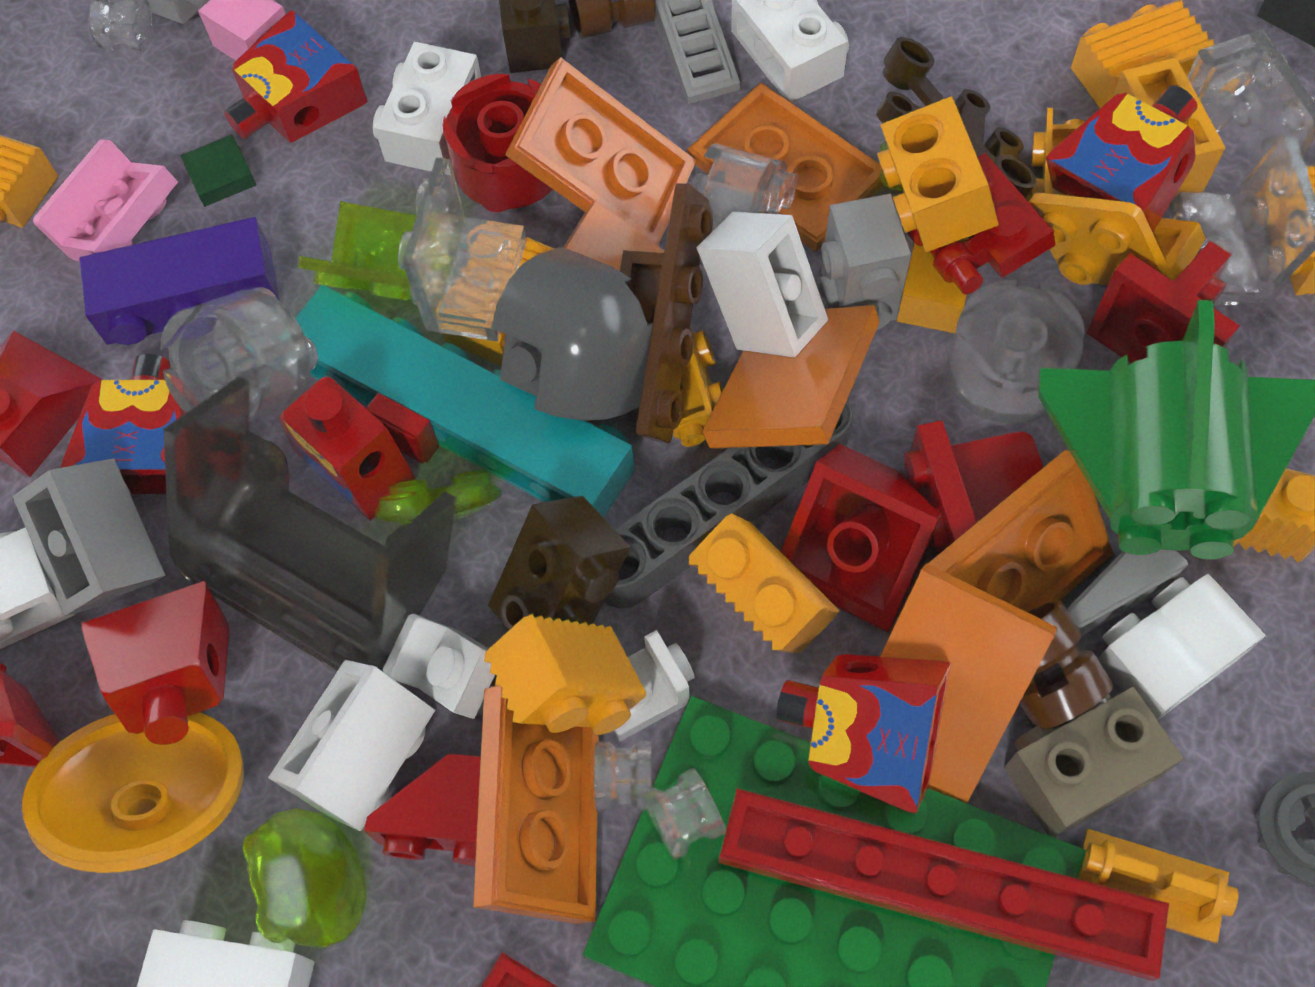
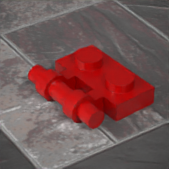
[907,153,1056,295]

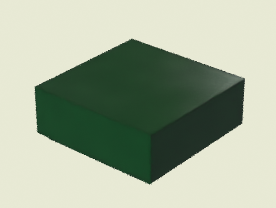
[180,134,257,207]

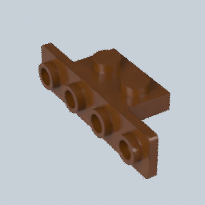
[620,183,713,443]

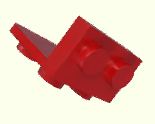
[904,420,1044,555]

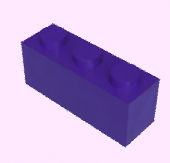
[79,217,280,345]

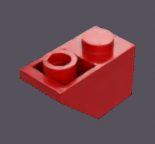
[364,753,481,866]

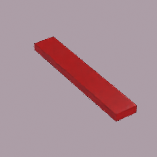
[719,788,1169,981]

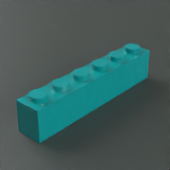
[279,284,635,518]

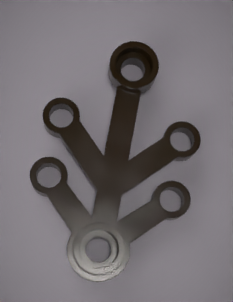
[876,37,1036,202]

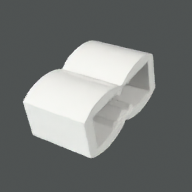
[1098,574,1266,720]

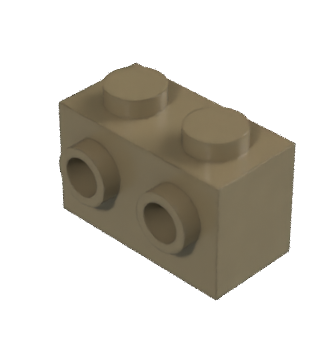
[1004,686,1184,838]

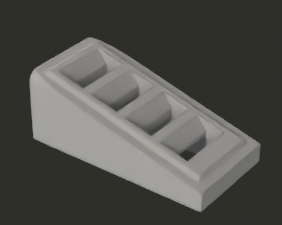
[654,0,740,104]
[1067,550,1188,636]

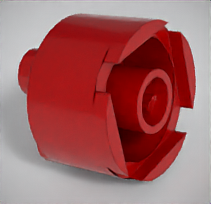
[442,74,553,213]

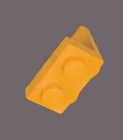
[1029,193,1206,286]

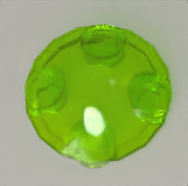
[375,469,502,527]
[243,808,367,949]

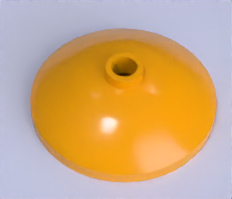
[22,712,244,873]

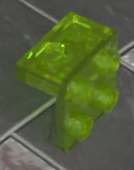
[297,201,459,302]

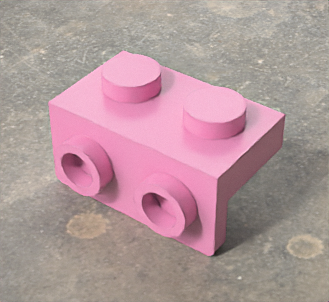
[33,139,178,262]

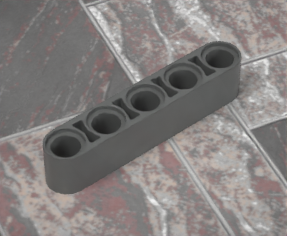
[604,400,853,608]

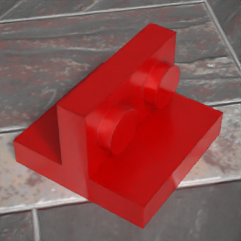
[1086,241,1240,364]

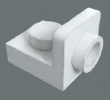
[383,614,495,719]
[614,630,695,742]

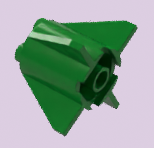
[1038,300,1315,559]

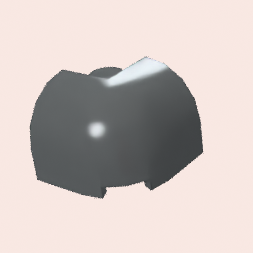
[491,247,653,420]

